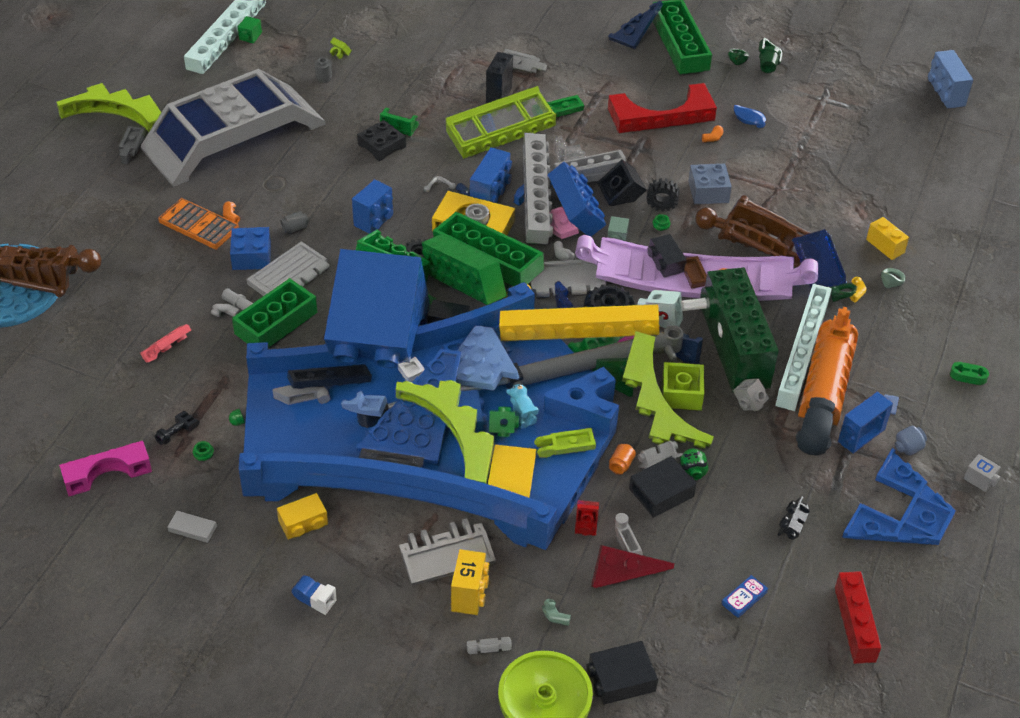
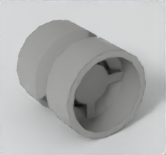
[465,204,489,225]

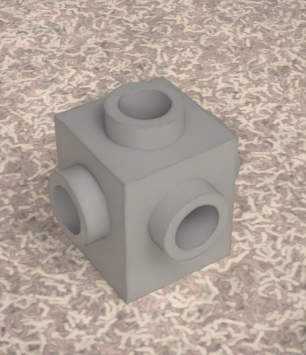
[733,379,769,411]

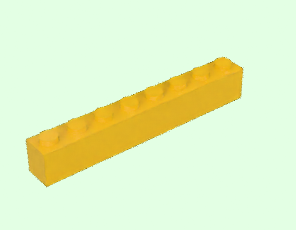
[499,304,659,341]

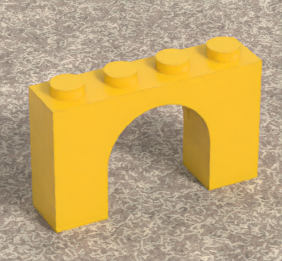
[432,191,515,235]

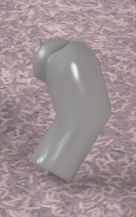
[554,241,575,261]
[211,304,241,317]

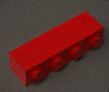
[835,572,881,664]

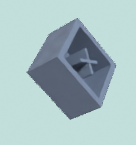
[688,164,732,204]

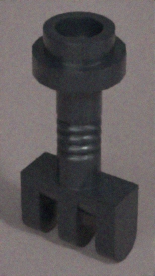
[155,411,200,445]

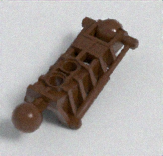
[695,195,822,267]
[0,245,102,297]

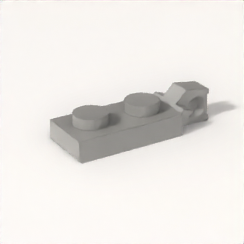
[504,49,547,73]

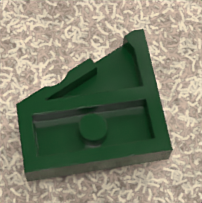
[595,358,633,397]

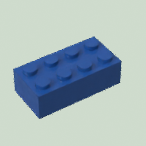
[548,162,607,237]

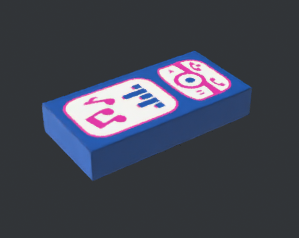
[722,575,768,618]

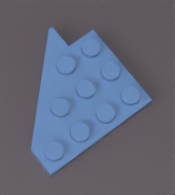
[456,325,519,391]

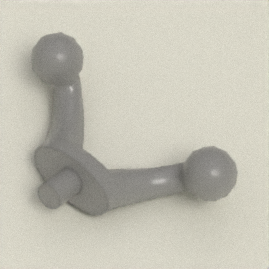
[424,176,456,192]

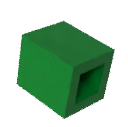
[237,16,262,43]

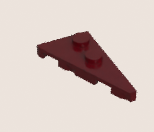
[591,545,675,588]

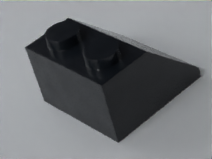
[597,159,647,206]

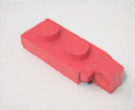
[140,324,191,363]

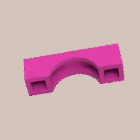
[59,441,152,496]

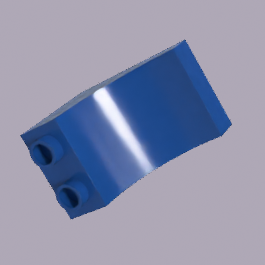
[324,249,430,368]

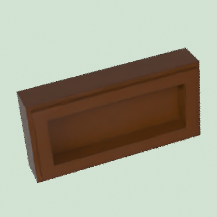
[684,256,707,289]

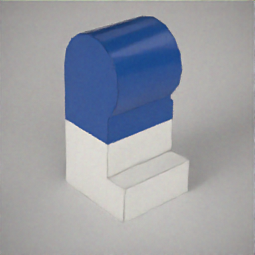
[291,575,337,615]

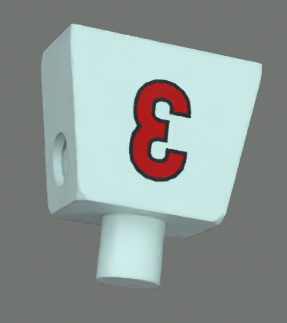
[637,290,683,328]

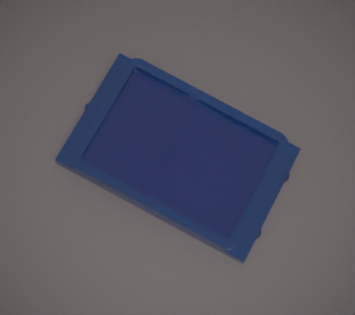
[792,229,847,288]

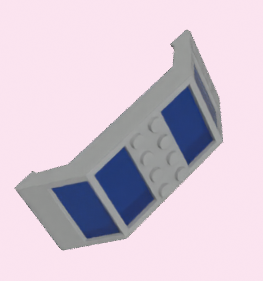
[141,69,325,187]

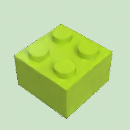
[662,362,704,410]

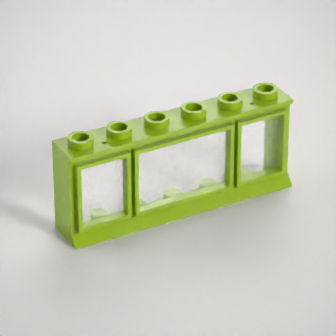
[446,86,556,159]

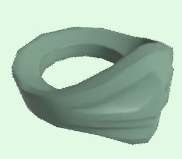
[881,268,905,288]

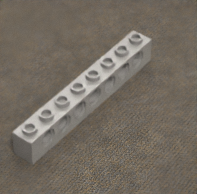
[523,133,553,244]

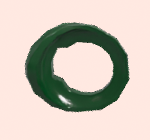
[728,48,749,65]
[830,283,857,302]

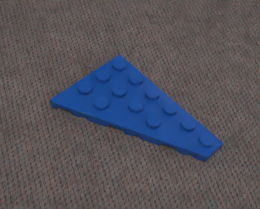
[357,349,462,465]

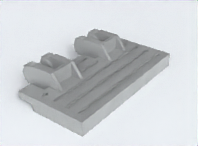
[399,519,496,586]

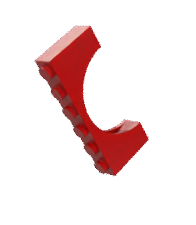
[608,83,717,133]

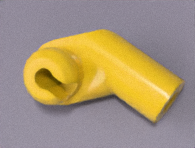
[850,277,866,302]

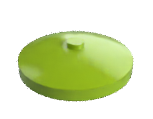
[498,651,593,718]

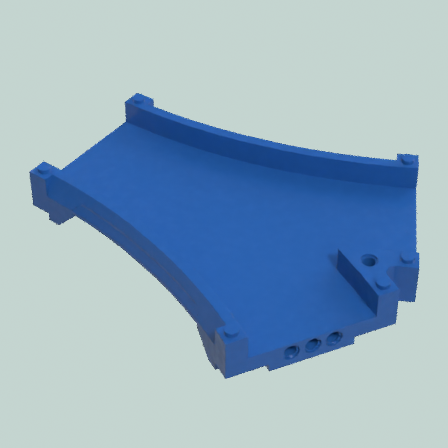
[239,282,619,550]

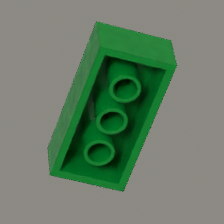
[232,278,318,348]

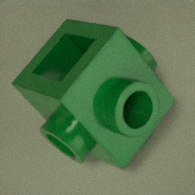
[489,406,519,437]

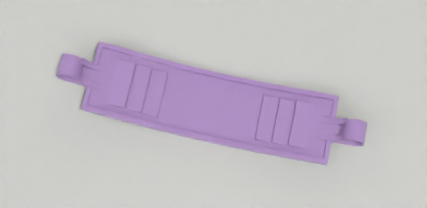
[575,235,818,301]

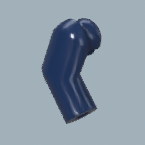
[456,183,470,196]

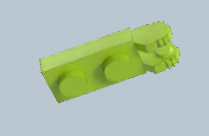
[534,428,596,458]

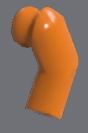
[702,125,723,143]

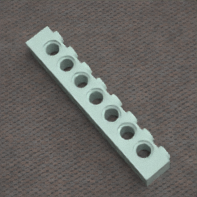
[184,0,266,74]
[775,284,832,411]

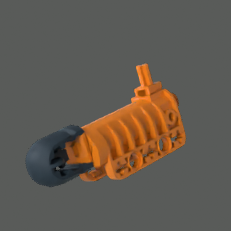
[796,307,858,456]

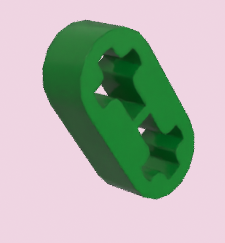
[950,362,989,385]

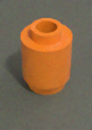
[609,444,636,475]

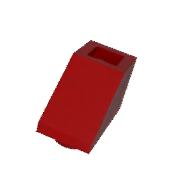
[575,500,599,536]

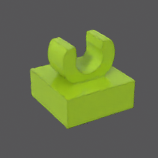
[330,37,352,59]

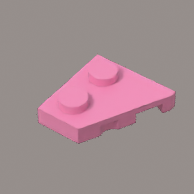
[549,206,579,239]

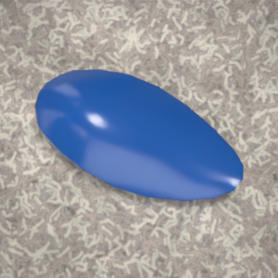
[733,105,766,128]

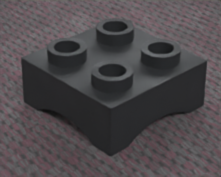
[357,120,406,161]

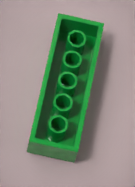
[652,0,712,74]
[433,212,544,286]
[422,234,507,305]

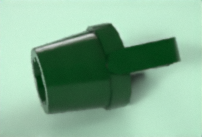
[758,38,782,73]

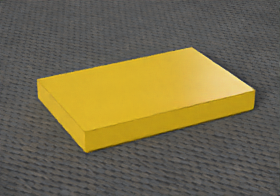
[488,444,536,498]

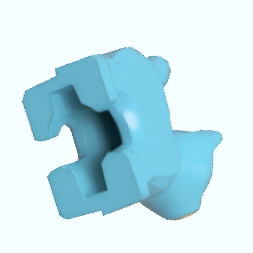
[506,384,539,429]

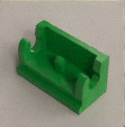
[380,108,419,136]

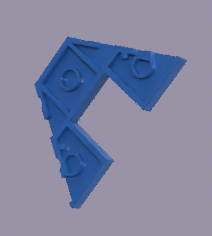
[842,448,956,545]

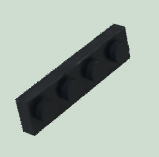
[287,364,372,389]

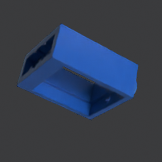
[838,391,893,453]

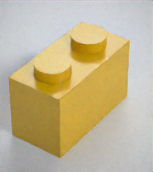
[866,217,909,260]
[277,493,328,540]

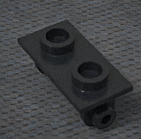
[777,496,810,540]

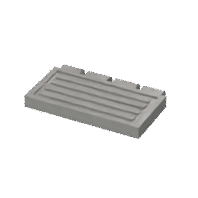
[247,241,330,296]
[530,259,606,298]

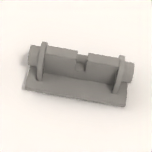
[638,440,683,469]

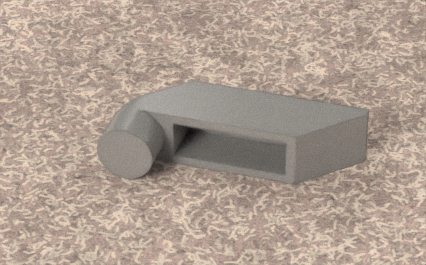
[272,385,330,405]
[615,513,643,555]

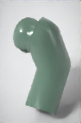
[542,599,571,626]

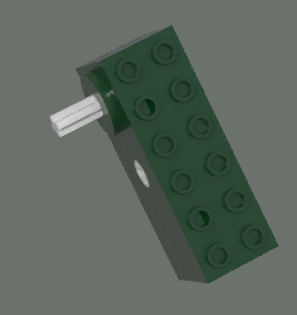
[681,267,779,393]

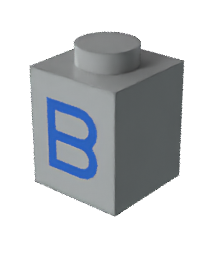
[964,454,1001,492]

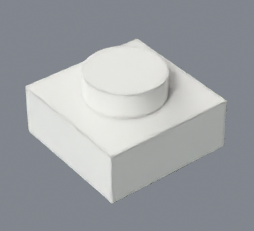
[398,357,425,382]

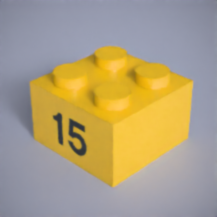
[451,549,489,615]

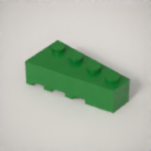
[356,230,430,282]

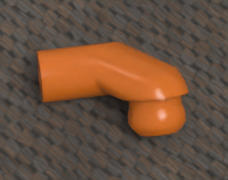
[223,201,240,224]

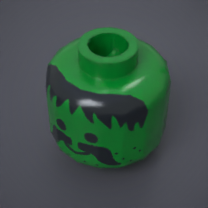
[680,448,709,480]

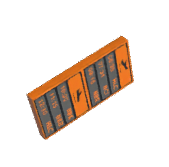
[158,198,239,250]

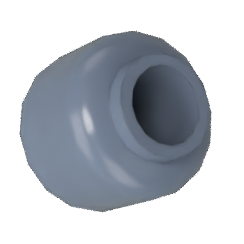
[894,426,927,456]

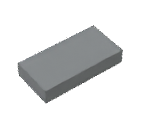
[167,511,217,543]

